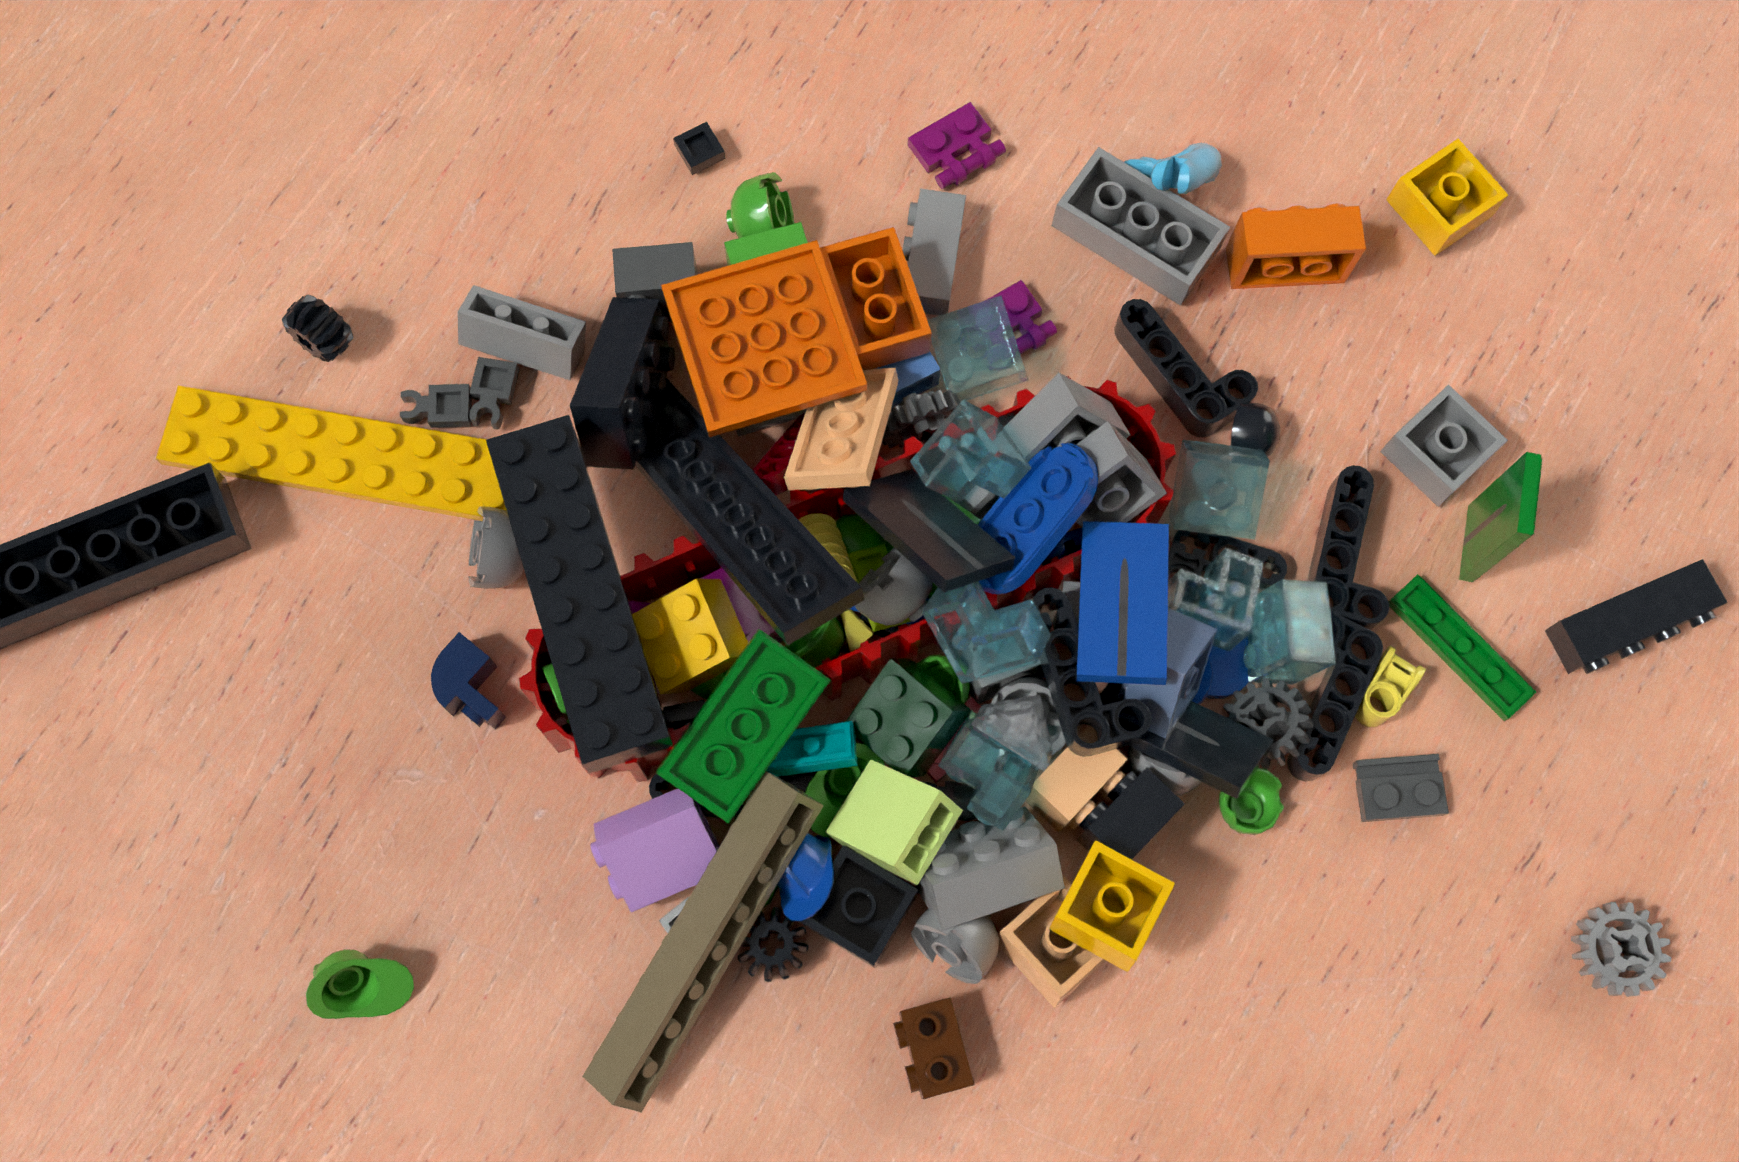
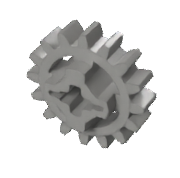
[1571,902,1671,997]

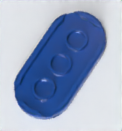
[973,443,1098,594]

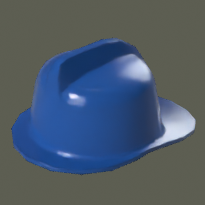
[777,833,834,921]

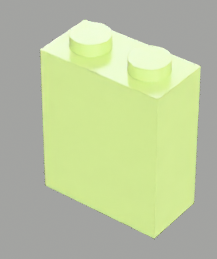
[825,760,963,885]

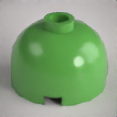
[726,172,795,238]

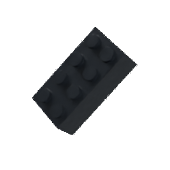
[570,297,675,470]

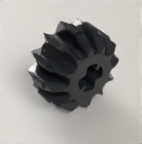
[282,295,354,362]
[737,907,809,982]

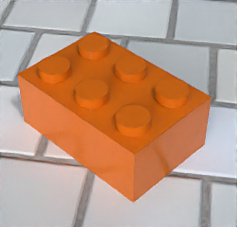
[1226,203,1366,289]
[820,227,932,370]

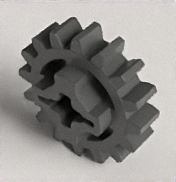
[882,390,964,448]
[1223,678,1314,769]

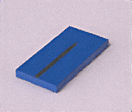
[1077,521,1169,685]

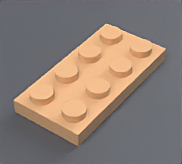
[784,368,899,490]

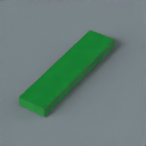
[1388,574,1536,721]

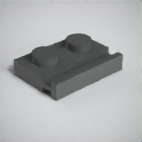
[1352,754,1449,822]

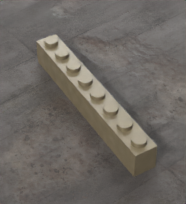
[582,771,824,1112]

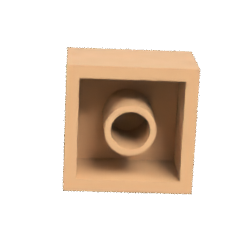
[1023,725,1128,833]
[999,875,1106,1008]

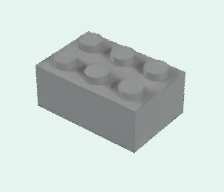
[915,806,1065,930]

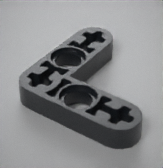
[1168,525,1287,617]

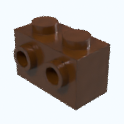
[893,997,975,1099]

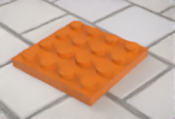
[661,240,867,437]

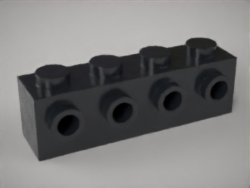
[1545,559,1728,675]

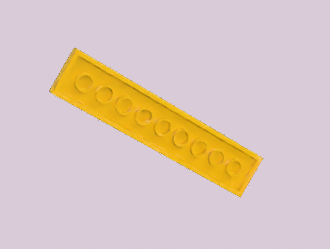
[156,385,507,521]

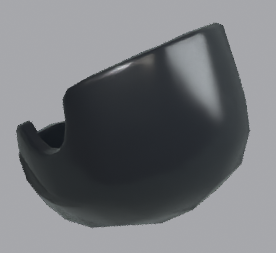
[1231,403,1280,463]

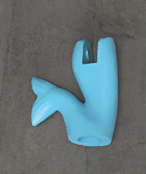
[1124,143,1222,194]

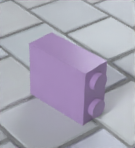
[590,788,720,912]

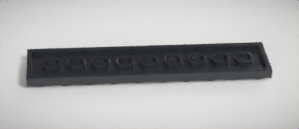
[635,378,865,645]

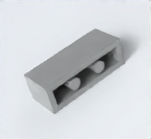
[903,188,966,317]
[458,285,586,380]

